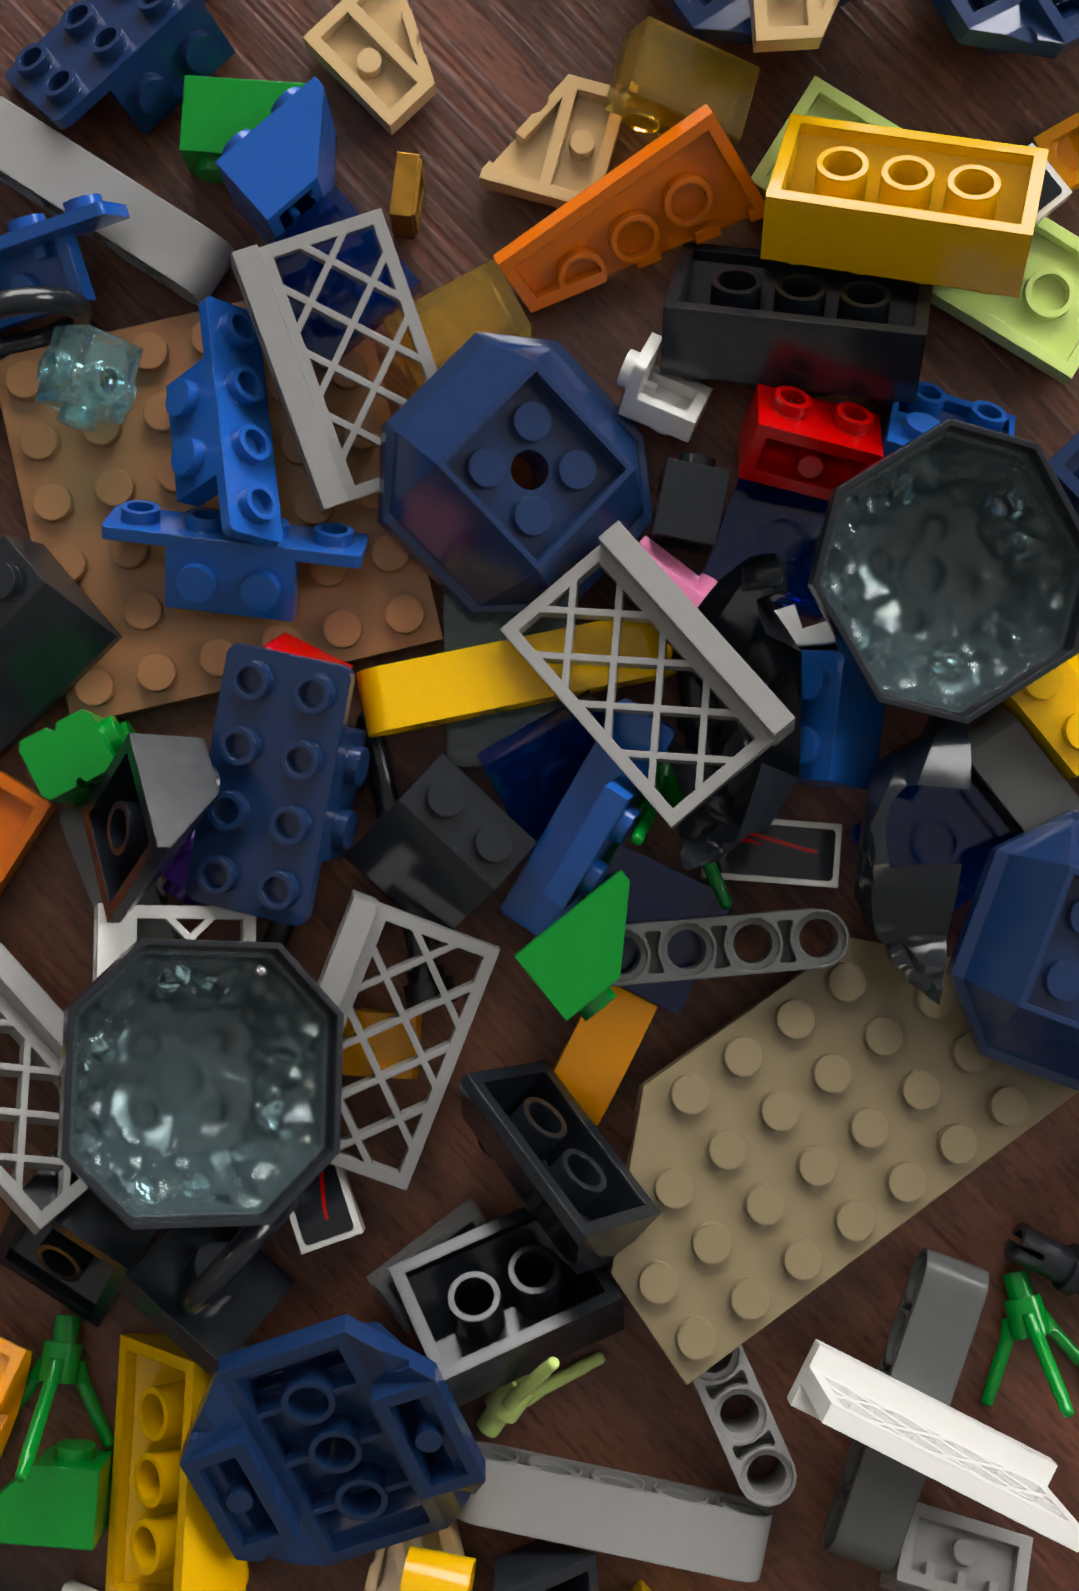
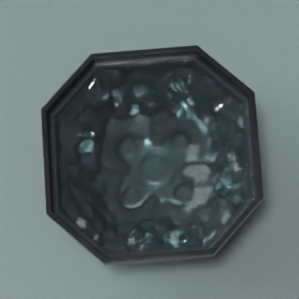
[807,418,1079,724]
[57,938,344,1230]

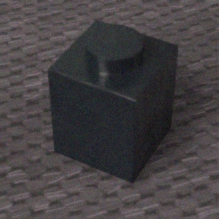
[648,453,731,556]

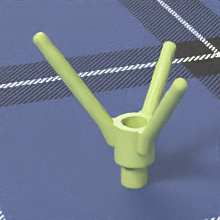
[476,1352,606,1438]

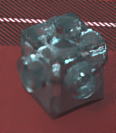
[35,324,143,432]

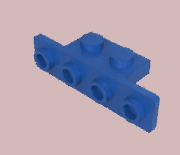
[0,193,130,332]
[165,296,283,548]
[102,500,369,622]
[501,698,677,936]

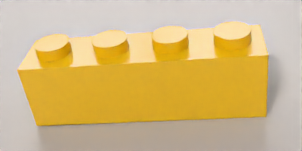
[760,113,1049,298]
[105,1333,249,1591]

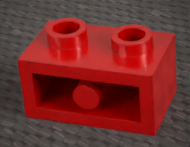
[738,383,884,500]

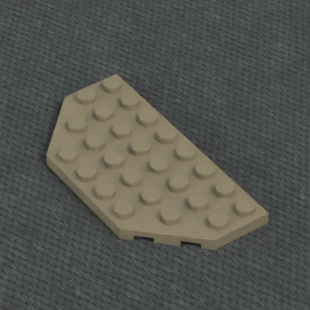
[608,938,1079,1385]

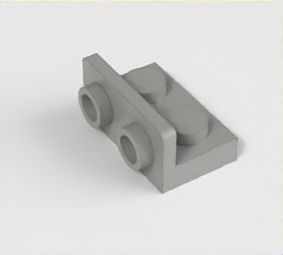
[879,1502,1033,1591]

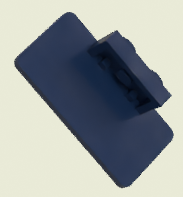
[6,0,235,135]
[186,643,370,926]

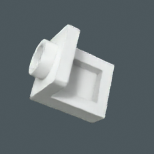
[616,332,713,443]

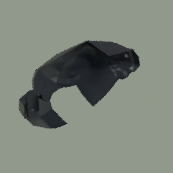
[668,553,803,871]
[854,715,971,1005]

